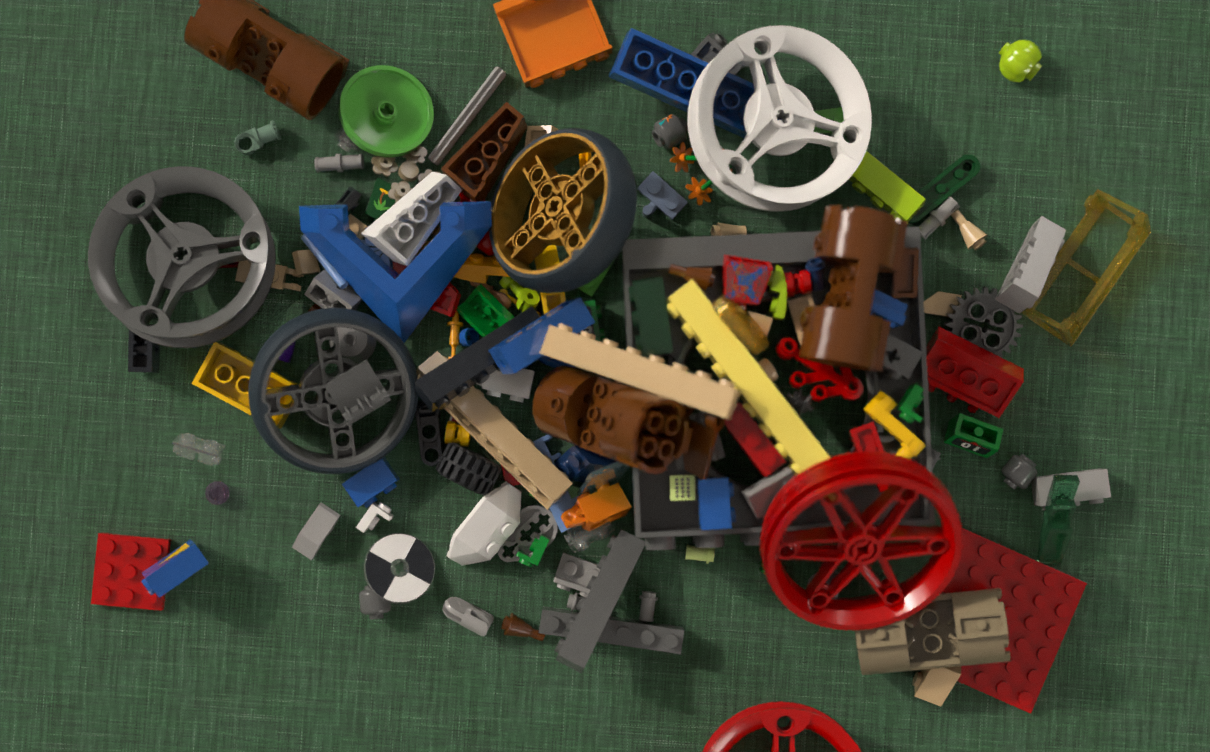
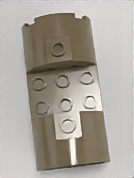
[855,588,1010,675]

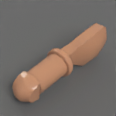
[469,281,512,309]

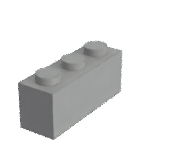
[1031,468,1111,510]

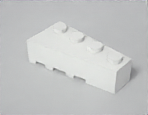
[361,172,462,266]

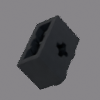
[128,324,160,373]

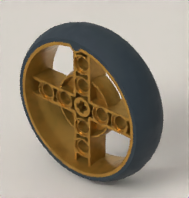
[489,128,637,293]

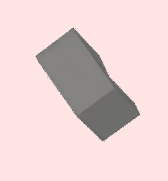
[292,502,341,560]

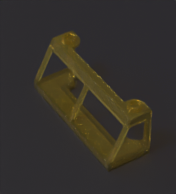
[1021,189,1151,347]

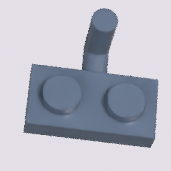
[637,171,688,220]

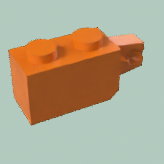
[561,483,631,531]

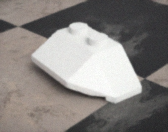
[446,482,521,566]

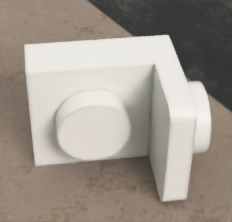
[356,502,394,533]

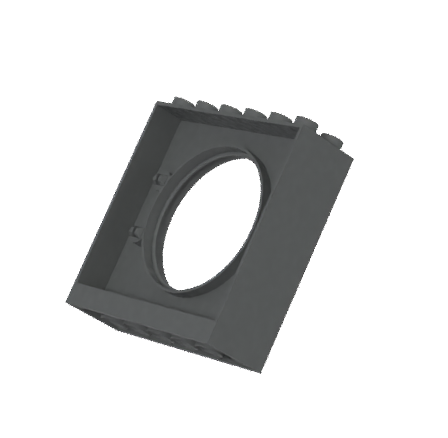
[622,227,935,550]

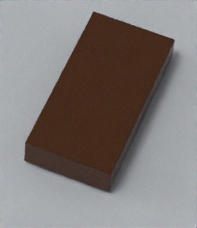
[891,247,919,298]

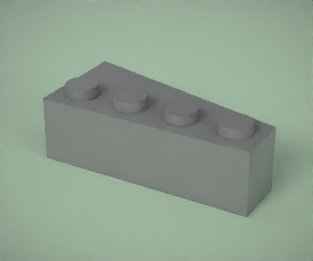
[995,216,1066,314]

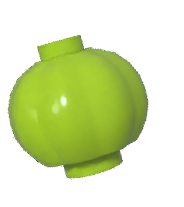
[998,40,1042,82]

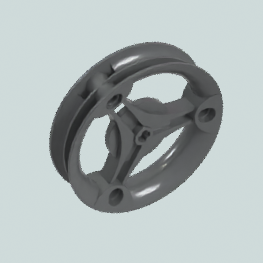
[88,166,276,348]

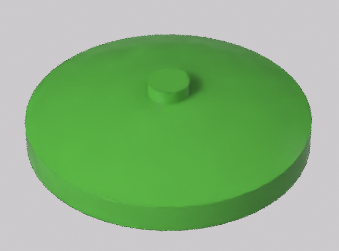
[338,65,434,157]

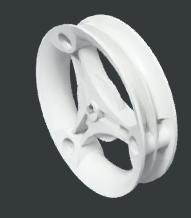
[687,26,872,212]

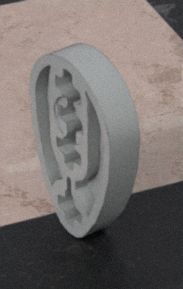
[498,505,558,562]

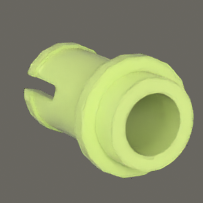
[685,544,715,564]

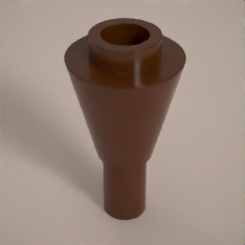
[668,264,715,291]
[501,613,545,641]

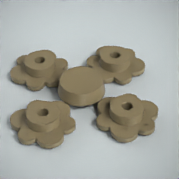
[371,146,441,203]

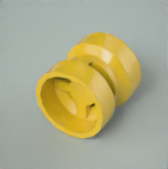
[445,421,471,447]

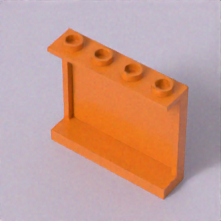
[493,0,612,88]

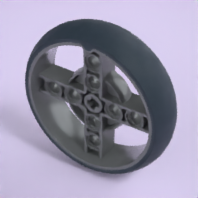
[248,308,418,474]

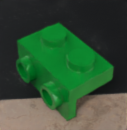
[456,284,514,337]

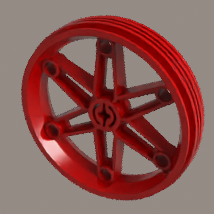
[760,451,963,630]

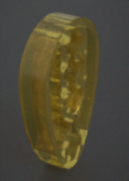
[712,296,769,355]

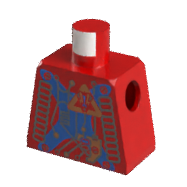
[723,254,773,316]

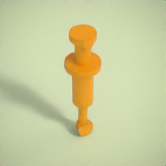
[447,307,463,359]

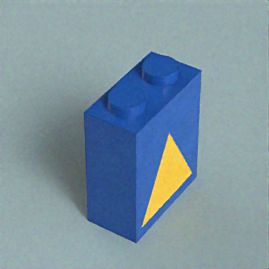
[141,540,209,598]

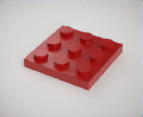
[91,533,171,611]

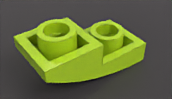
[767,266,787,320]

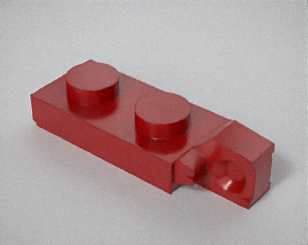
[849,422,889,492]

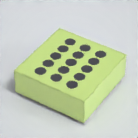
[670,475,695,501]

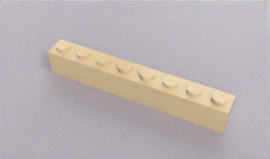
[540,323,741,420]
[416,351,573,510]

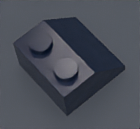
[554,445,623,485]

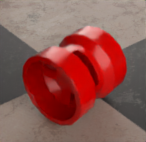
[784,270,811,297]

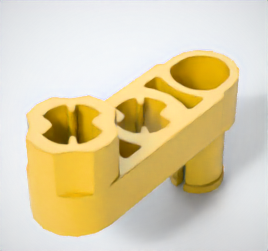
[864,391,925,460]

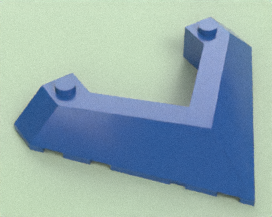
[299,201,492,343]

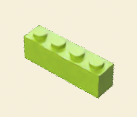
[849,151,926,222]

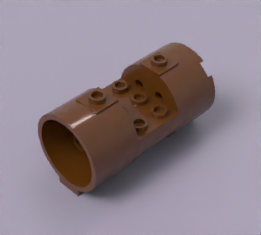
[184,0,349,120]
[799,205,908,372]
[533,365,693,474]

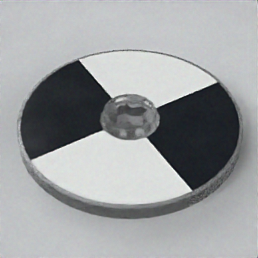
[363,533,435,604]

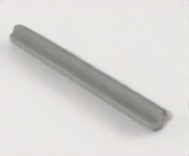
[428,67,506,165]

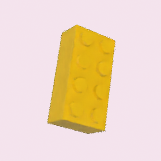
[192,342,297,429]

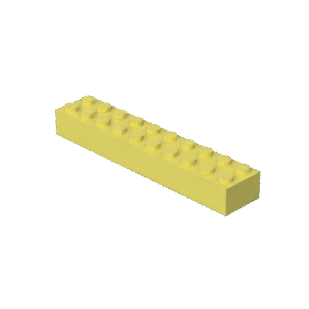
[666,279,830,476]

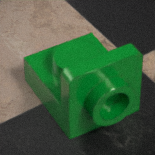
[895,384,924,424]
[516,534,550,567]

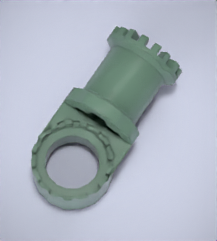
[234,120,282,156]

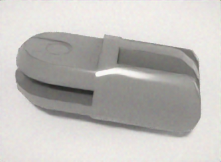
[443,597,494,636]

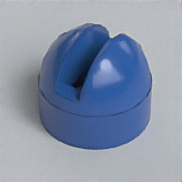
[459,328,479,347]

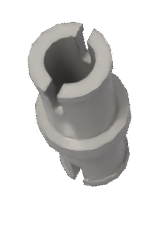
[315,153,364,173]
[918,196,960,240]

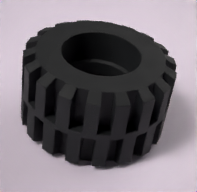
[435,443,502,496]

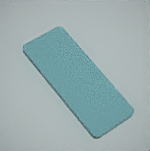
[577,462,629,497]

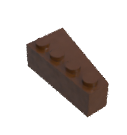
[441,102,527,202]

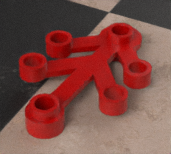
[776,338,863,402]

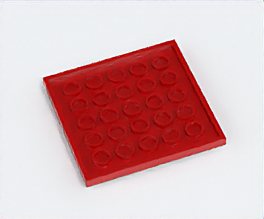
[940,528,1087,714]

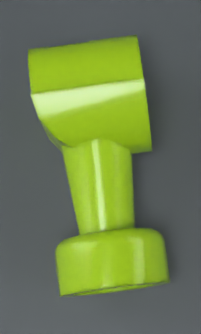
[499,276,540,312]

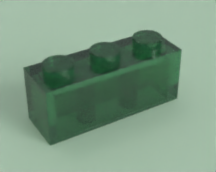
[628,276,673,356]

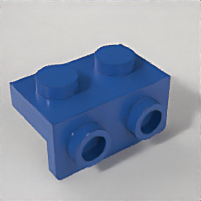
[870,289,907,329]

